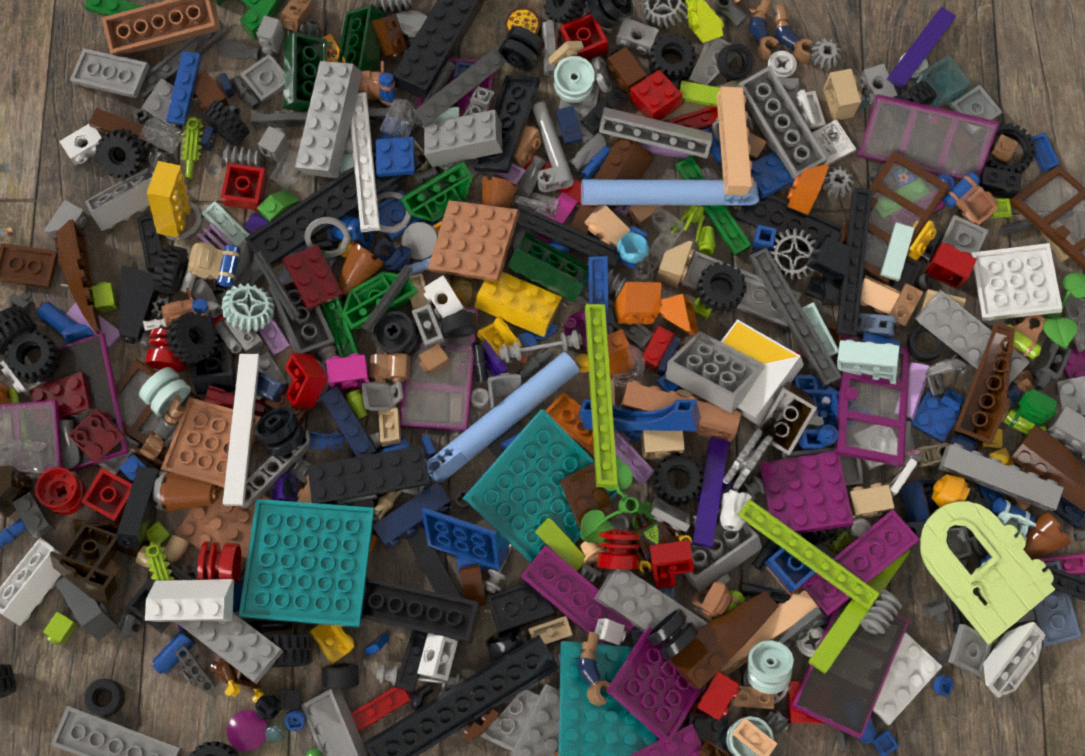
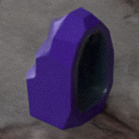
[272,472,298,502]

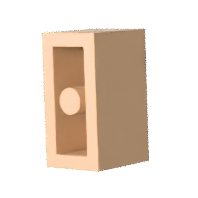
[584,205,630,247]
[860,275,900,315]

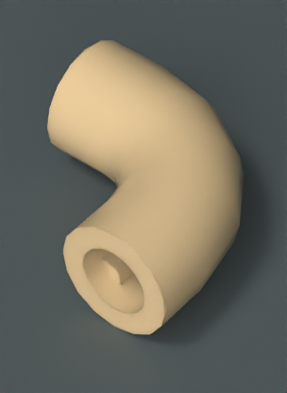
[136,535,190,568]

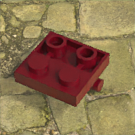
[68,408,126,463]

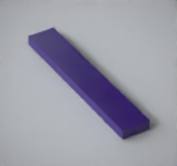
[887,6,956,89]
[692,437,729,549]

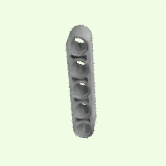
[241,433,310,508]

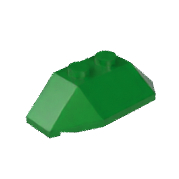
[400,161,473,222]
[342,272,418,330]

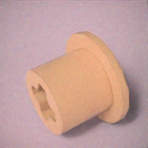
[580,542,607,564]

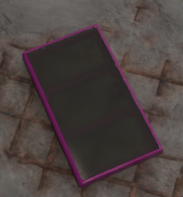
[40,333,129,472]
[792,598,910,739]

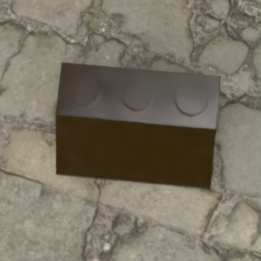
[760,382,818,456]
[0,465,32,517]

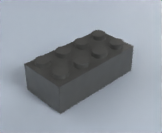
[269,279,335,356]

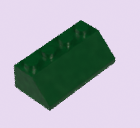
[338,4,386,72]
[283,32,327,112]
[508,232,589,302]

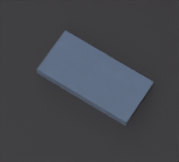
[1033,560,1082,647]

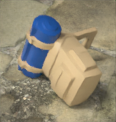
[187,242,241,287]

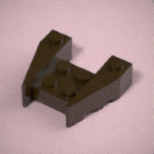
[50,519,148,604]

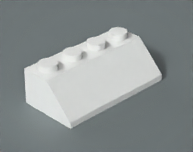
[0,537,62,626]
[145,579,234,622]

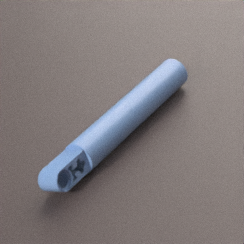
[581,179,759,205]
[427,352,580,483]

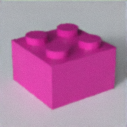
[326,353,370,391]

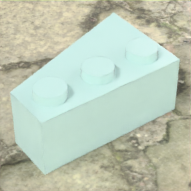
[837,340,899,385]

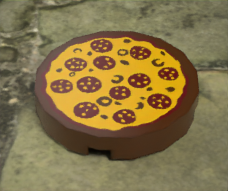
[505,7,541,36]

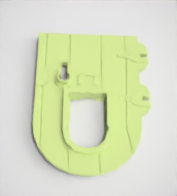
[920,501,1055,645]

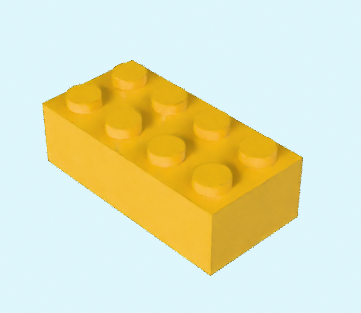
[147,161,191,238]
[475,272,562,337]

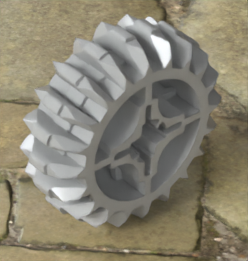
[641,0,688,28]
[769,229,816,280]

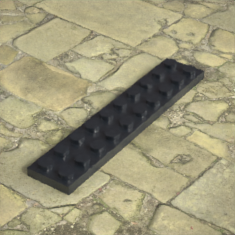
[245,136,422,267]
[736,193,923,291]
[364,635,559,756]

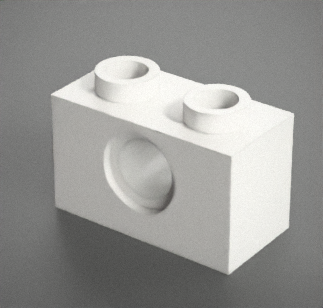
[59,124,102,166]
[423,276,464,319]
[418,634,458,681]

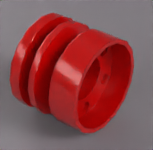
[145,329,191,372]
[35,467,87,516]
[597,529,640,570]
[197,541,242,586]

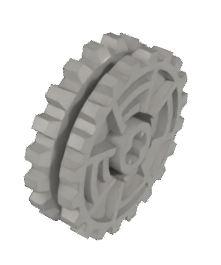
[723,428,773,491]

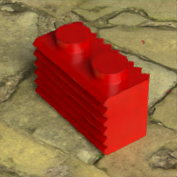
[640,326,675,372]

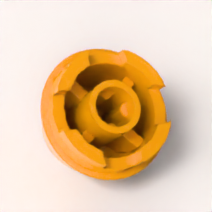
[932,474,970,508]

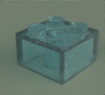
[914,55,971,108]

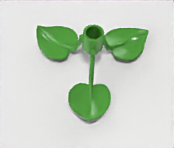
[1041,273,1085,349]
[581,455,654,543]

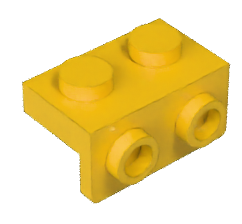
[906,220,937,260]
[476,317,522,361]
[309,624,355,665]

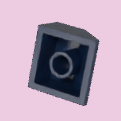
[900,480,939,522]

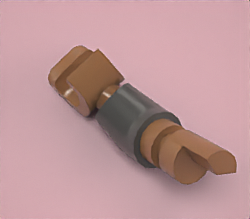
[140,395,184,460]

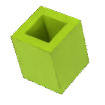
[92,282,119,313]
[43,612,78,645]

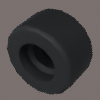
[322,663,359,689]
[84,678,125,716]

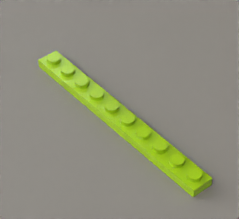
[585,304,618,487]

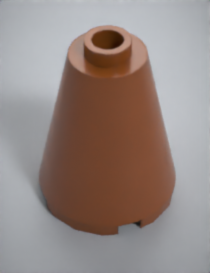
[482,176,519,208]
[337,242,385,296]
[160,472,219,512]
[1023,512,1071,560]

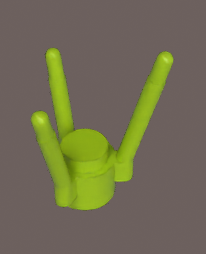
[666,205,705,243]

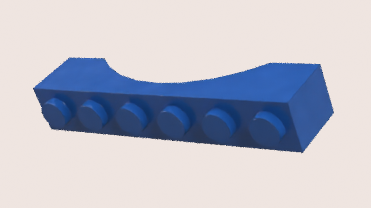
[579,399,701,431]

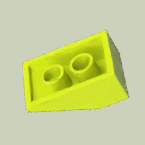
[685,0,724,43]

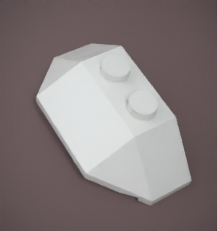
[983,622,1045,698]

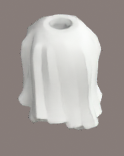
[720,490,752,531]

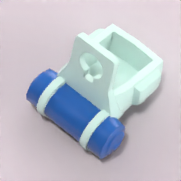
[992,498,1037,542]

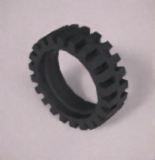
[977,122,1035,174]

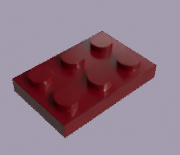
[283,245,343,311]
[29,372,92,428]

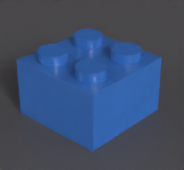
[765,548,815,593]

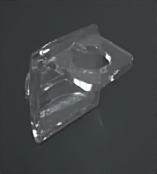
[612,344,645,387]

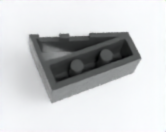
[56,577,118,641]

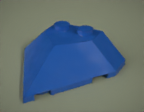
[792,375,871,449]

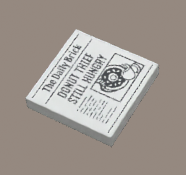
[812,119,856,165]

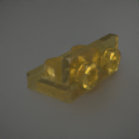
[433,278,473,308]

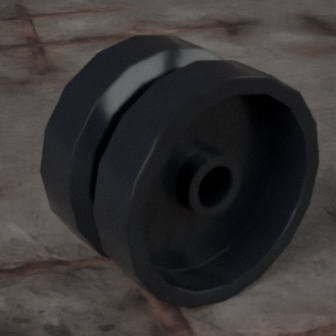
[587,0,634,29]
[498,26,545,72]
[373,311,421,356]
[254,407,306,457]
[647,608,699,660]

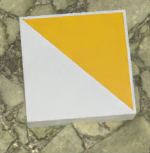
[721,319,803,426]

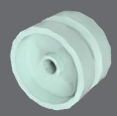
[554,56,595,103]
[139,367,191,417]
[747,640,794,694]
[726,716,774,756]

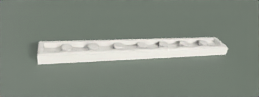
[351,92,380,232]
[223,354,260,506]

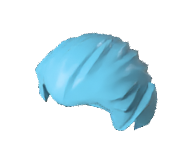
[617,232,649,264]

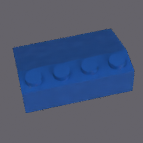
[422,508,509,570]

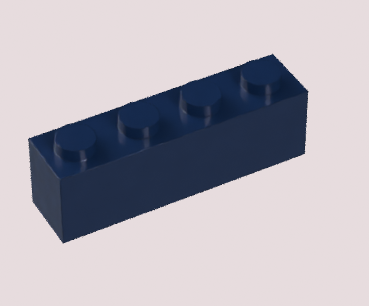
[320,386,377,457]
[373,482,452,549]

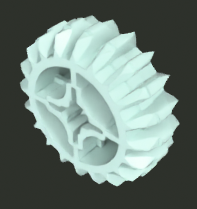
[221,283,275,332]

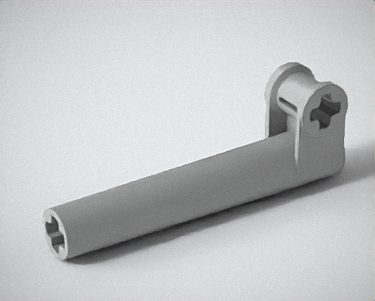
[532,102,574,193]

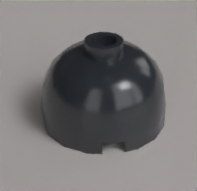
[486,628,527,660]

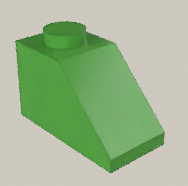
[257,189,300,222]

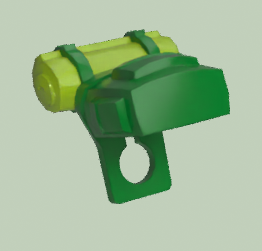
[1003,389,1057,435]

